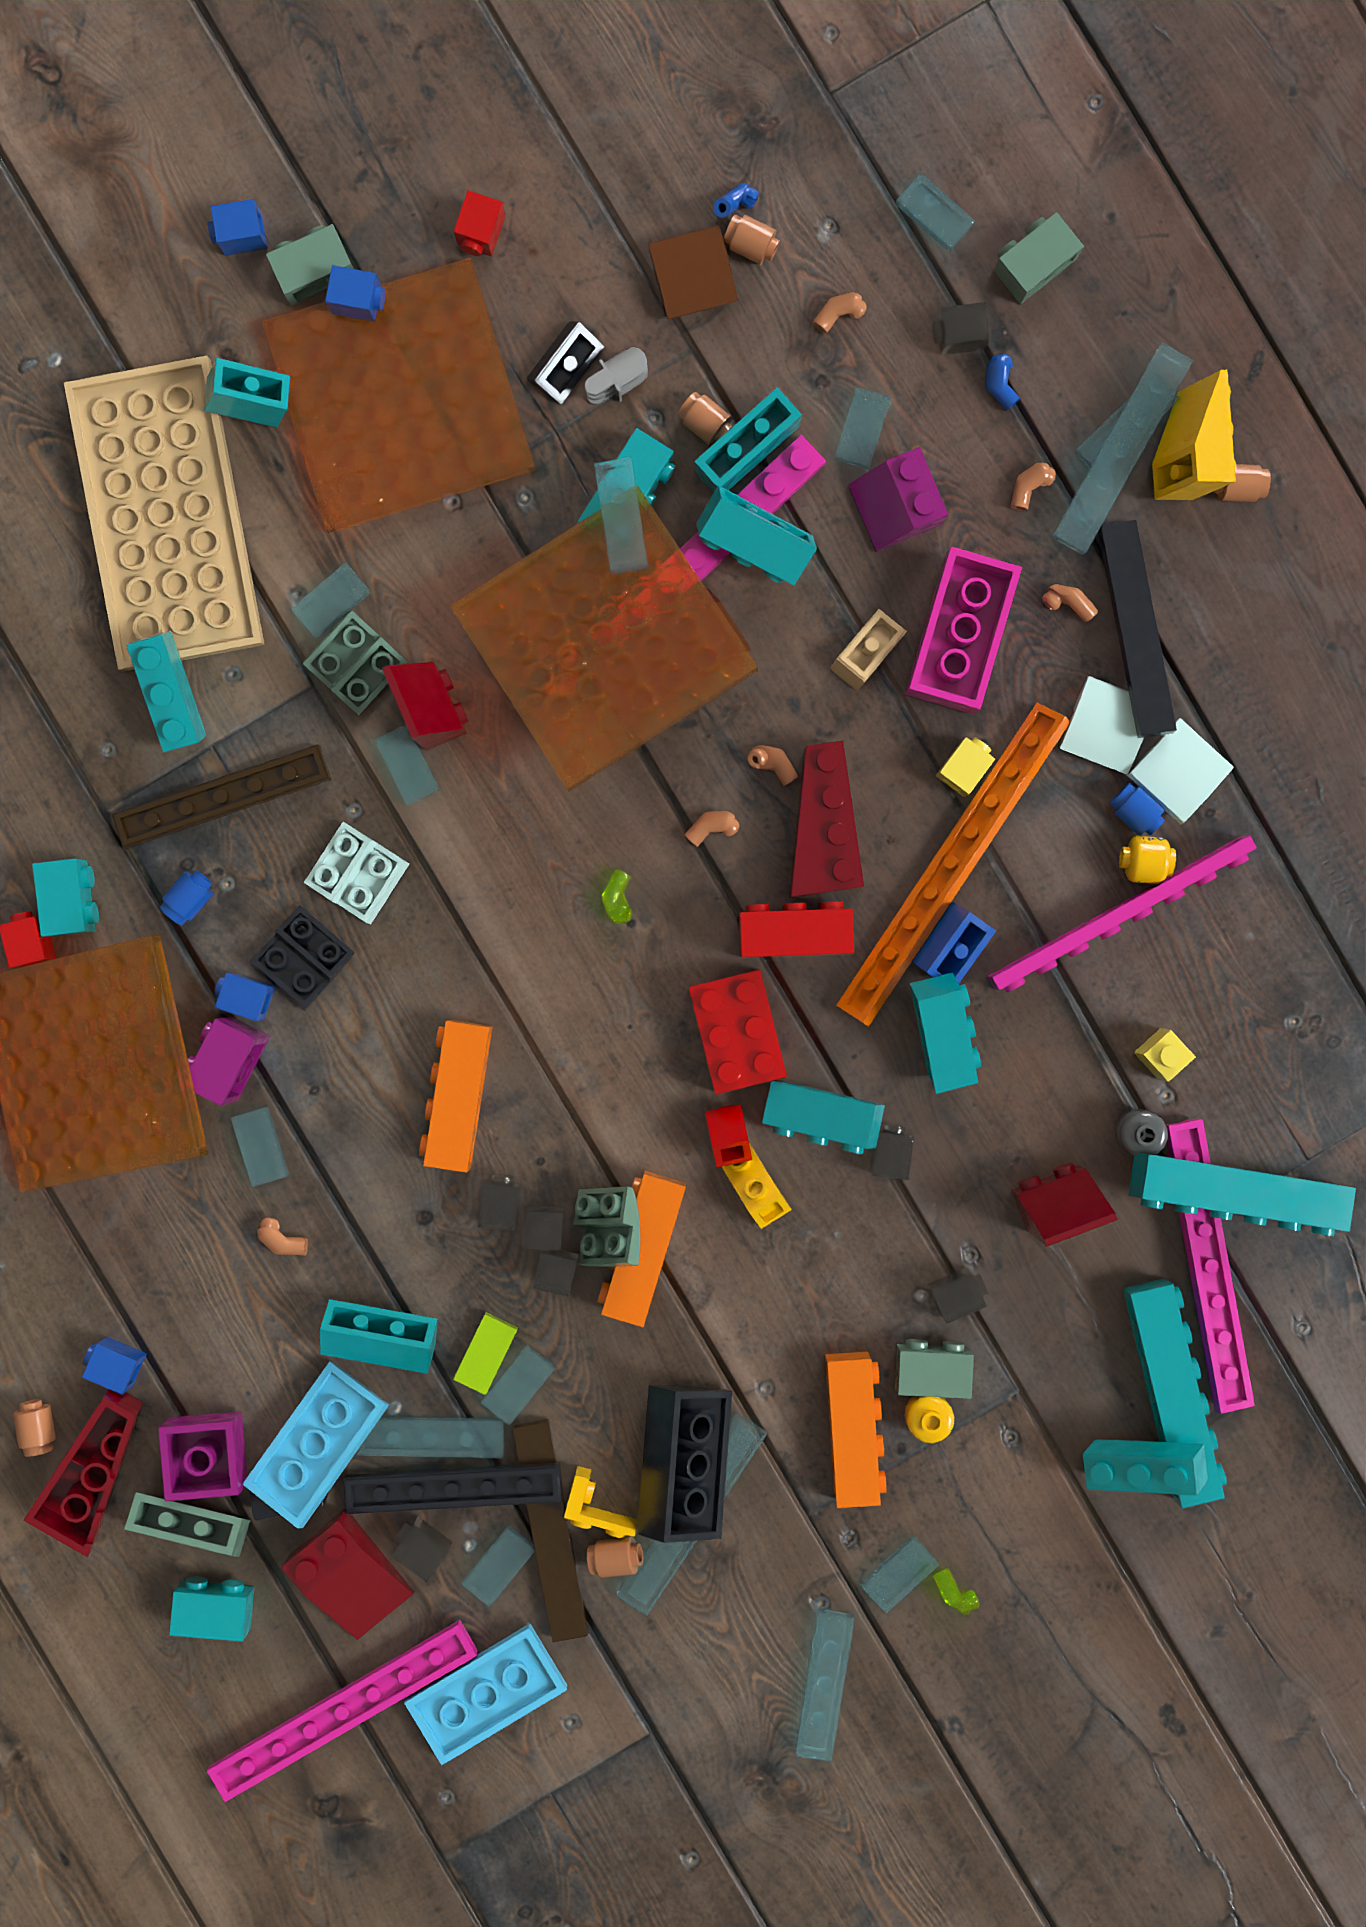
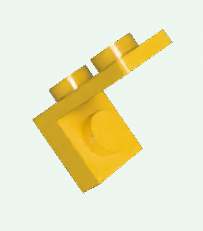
[722,1143,792,1229]
[564,1466,637,1538]

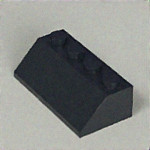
[637,1385,732,1543]

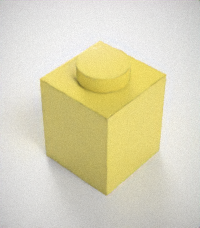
[935,737,995,797]
[1134,1028,1196,1082]

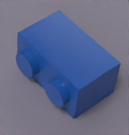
[912,901,996,984]

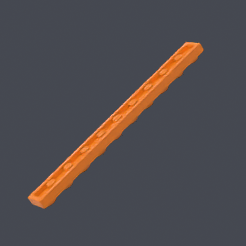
[836,703,1070,1027]

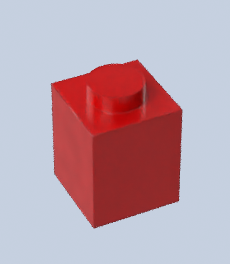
[454,190,506,257]
[0,911,56,968]
[705,1104,752,1167]

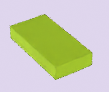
[453,1312,518,1395]

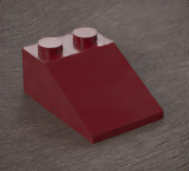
[382,662,469,751]
[1011,1162,1118,1247]
[281,1508,414,1640]

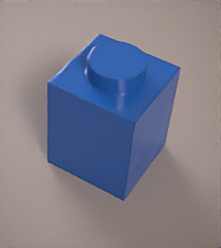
[207,199,268,256]
[325,265,385,322]
[214,972,276,1021]
[82,1337,147,1395]

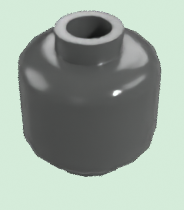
[1115,1109,1168,1156]

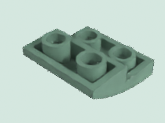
[302,610,407,715]
[573,1186,640,1267]

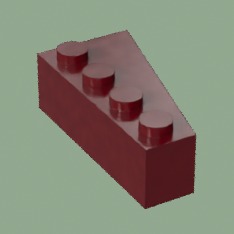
[789,740,864,898]
[23,1389,143,1558]

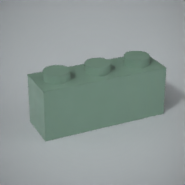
[124,1492,250,1557]

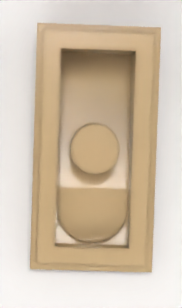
[831,609,907,690]

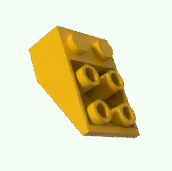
[1152,370,1236,500]

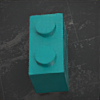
[204,358,290,428]
[32,859,99,937]
[170,1576,255,1642]

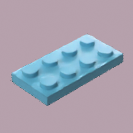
[243,1361,389,1529]
[404,1623,567,1765]

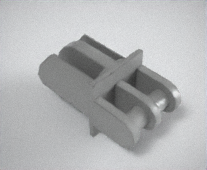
[585,347,648,405]

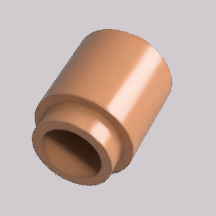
[723,214,780,265]
[678,392,733,446]
[1213,464,1271,502]
[12,1399,56,1457]
[587,1536,643,1578]

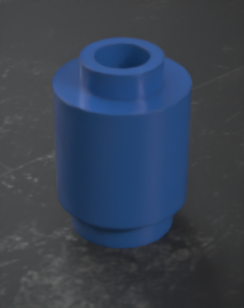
[1109,782,1165,836]
[160,870,214,925]

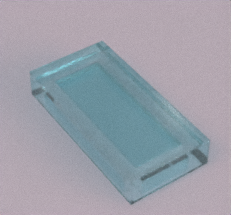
[896,173,975,252]
[834,387,891,470]
[291,563,371,639]
[374,724,441,806]
[231,1106,289,1187]
[481,1344,556,1425]
[461,1525,535,1607]
[861,1534,940,1614]

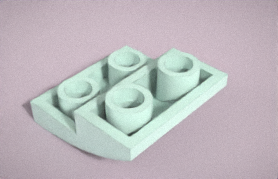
[1059,676,1143,775]
[1127,718,1234,825]
[304,822,409,925]

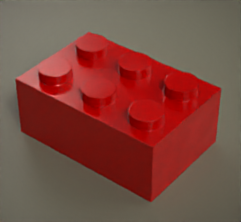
[738,902,854,957]
[689,969,787,1095]

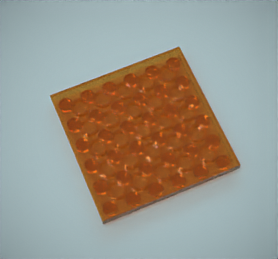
[262,257,536,533]
[450,486,758,792]
[0,934,208,1192]

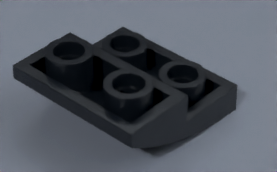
[250,905,355,1011]

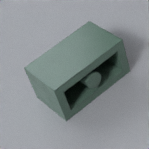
[994,212,1084,305]
[266,224,353,307]
[894,1339,974,1399]

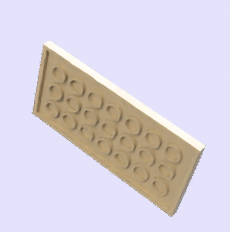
[64,355,265,672]

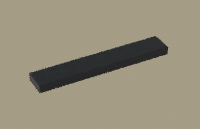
[1098,520,1177,738]
[343,1462,563,1514]

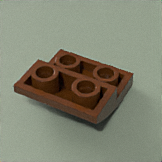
[648,225,738,319]

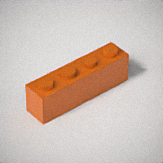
[419,1020,493,1173]
[597,1170,686,1327]
[825,1352,886,1508]

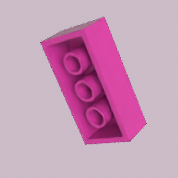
[904,546,1022,715]

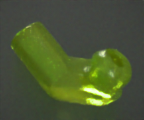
[602,868,632,924]
[933,1567,980,1615]

